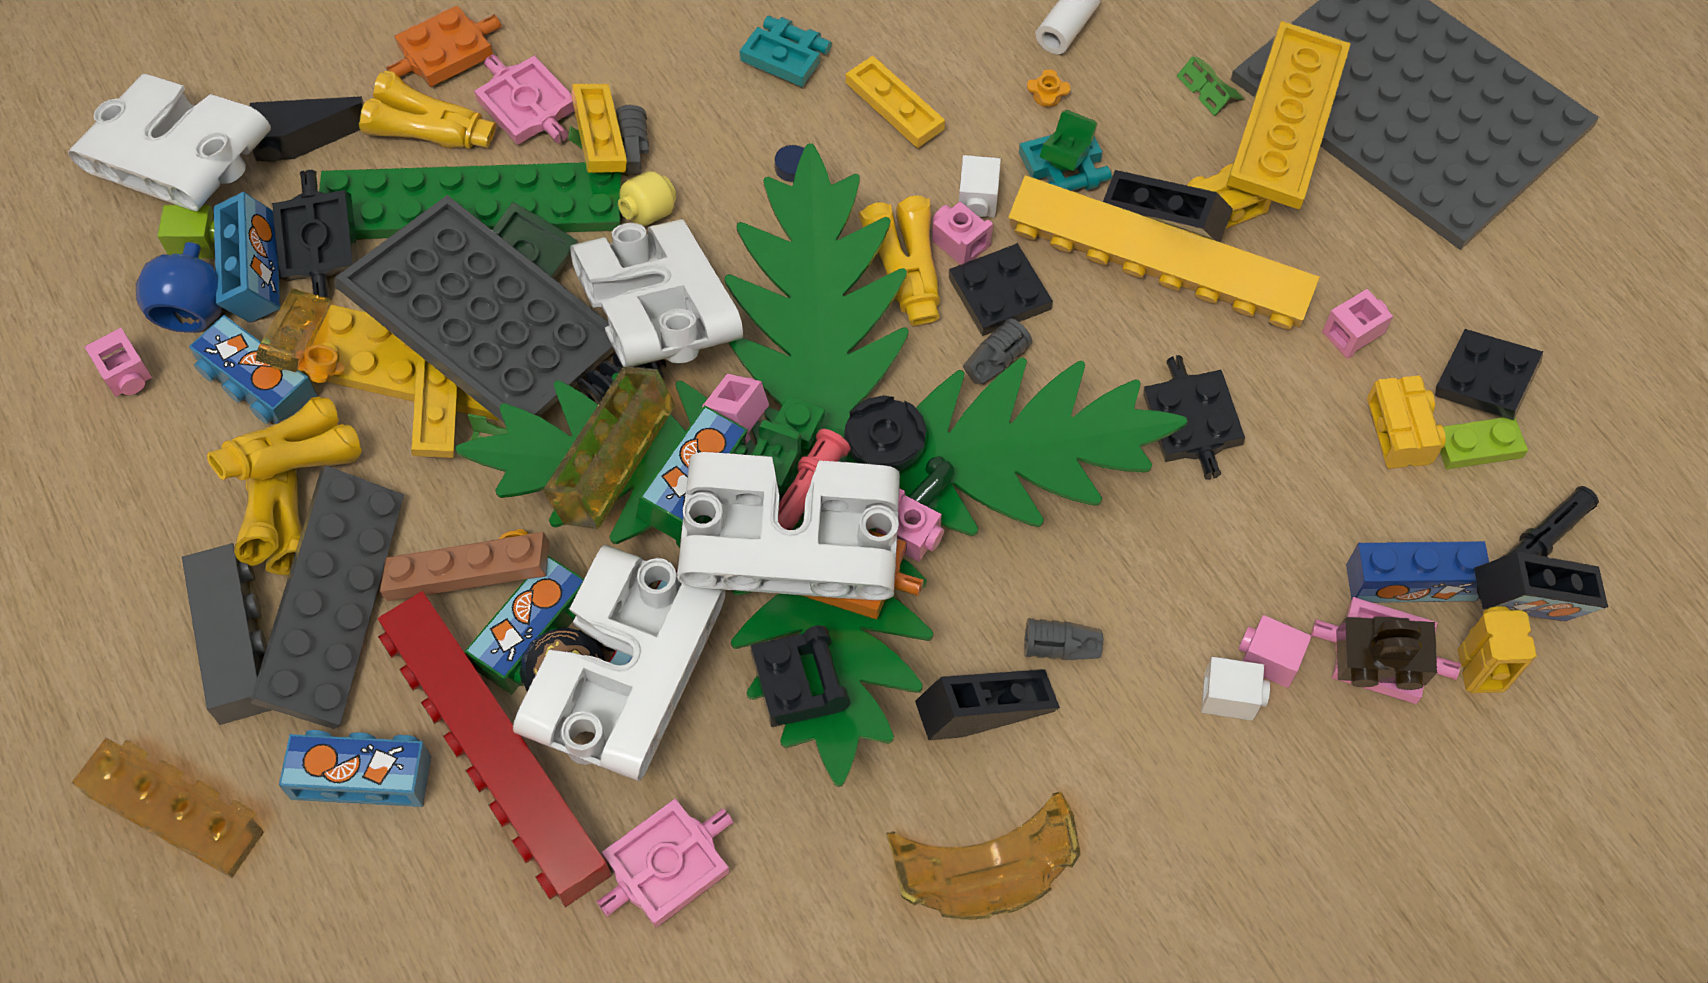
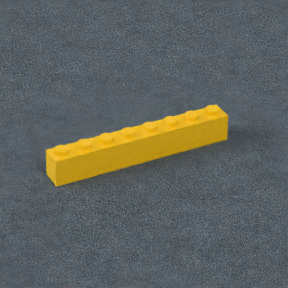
[1008,175,1320,330]

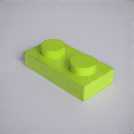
[1440,417,1528,470]

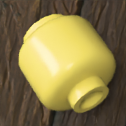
[618,171,676,227]

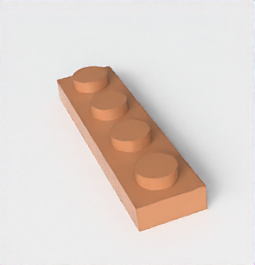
[380,532,549,601]

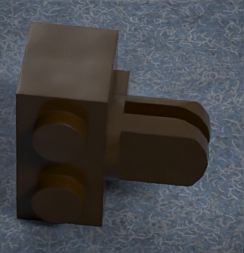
[1336,616,1437,690]

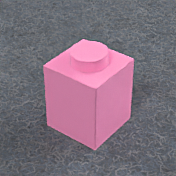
[1238,615,1312,688]

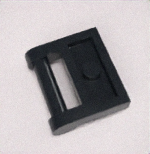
[750,625,851,728]

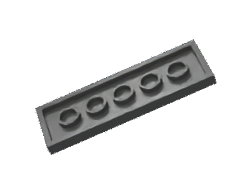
[250,465,404,729]

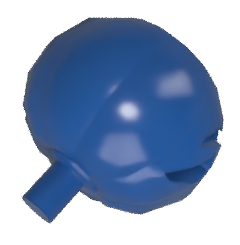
[136,242,223,333]

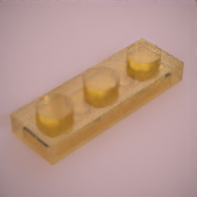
[255,288,331,373]

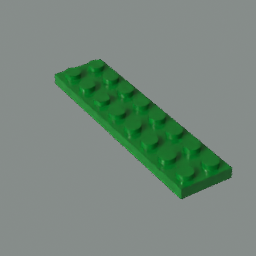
[319,162,622,239]

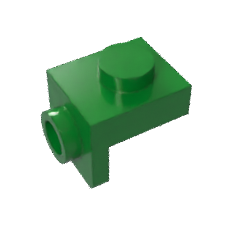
[1039,109,1098,171]
[752,420,802,494]

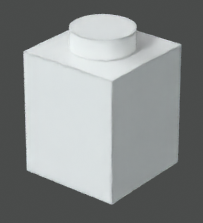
[959,155,1001,217]
[1201,657,1270,721]

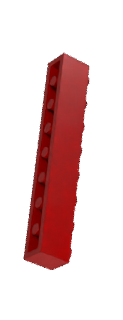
[377,591,611,908]

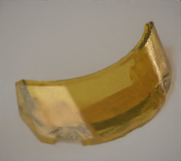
[886,792,1081,920]

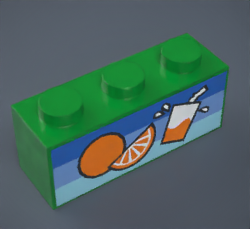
[636,405,748,542]
[464,555,584,695]

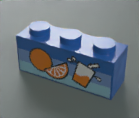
[1346,541,1489,602]

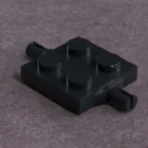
[272,170,358,301]
[1143,355,1245,480]

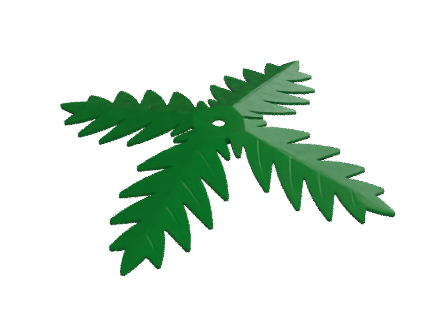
[455,143,1187,787]

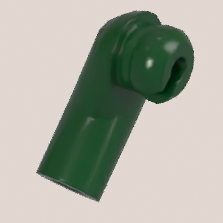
[908,456,955,507]

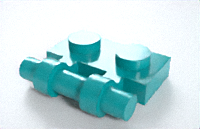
[739,15,832,87]
[1019,134,1112,191]

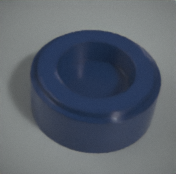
[775,145,805,182]

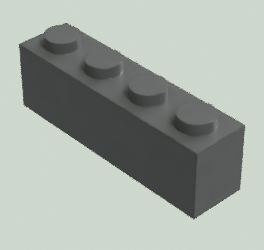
[182,543,271,725]

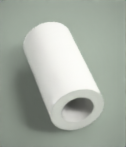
[1036,0,1101,54]

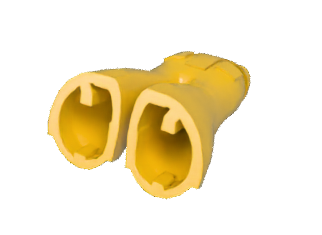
[359,71,496,149]
[858,195,940,326]
[207,396,362,481]
[234,469,302,575]

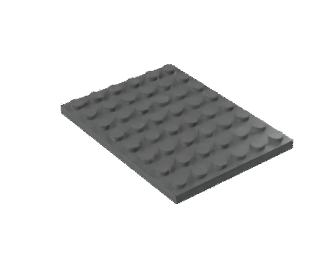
[1231,0,1599,250]

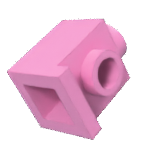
[932,202,993,265]
[1322,289,1393,359]
[84,328,152,397]
[702,374,769,444]
[876,488,944,562]

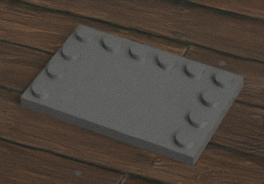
[335,195,615,424]

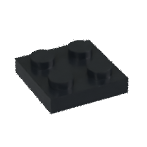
[948,243,1053,336]
[1435,329,1543,420]

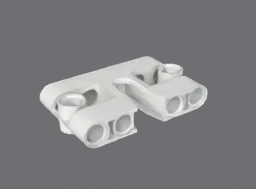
[68,74,271,211]
[570,219,743,369]
[677,452,900,600]
[513,544,726,782]

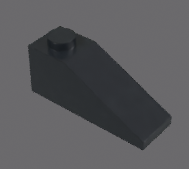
[249,96,364,162]
[915,669,1060,741]

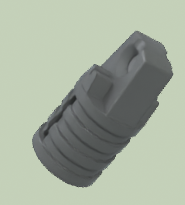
[615,105,649,175]
[963,318,1032,384]
[1024,618,1103,660]

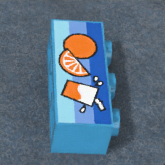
[214,192,280,323]
[189,315,318,424]
[279,730,431,807]

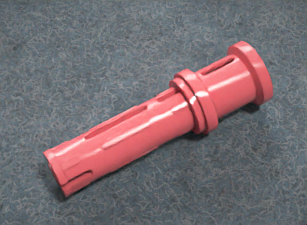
[778,429,851,530]

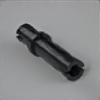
[1502,486,1599,557]

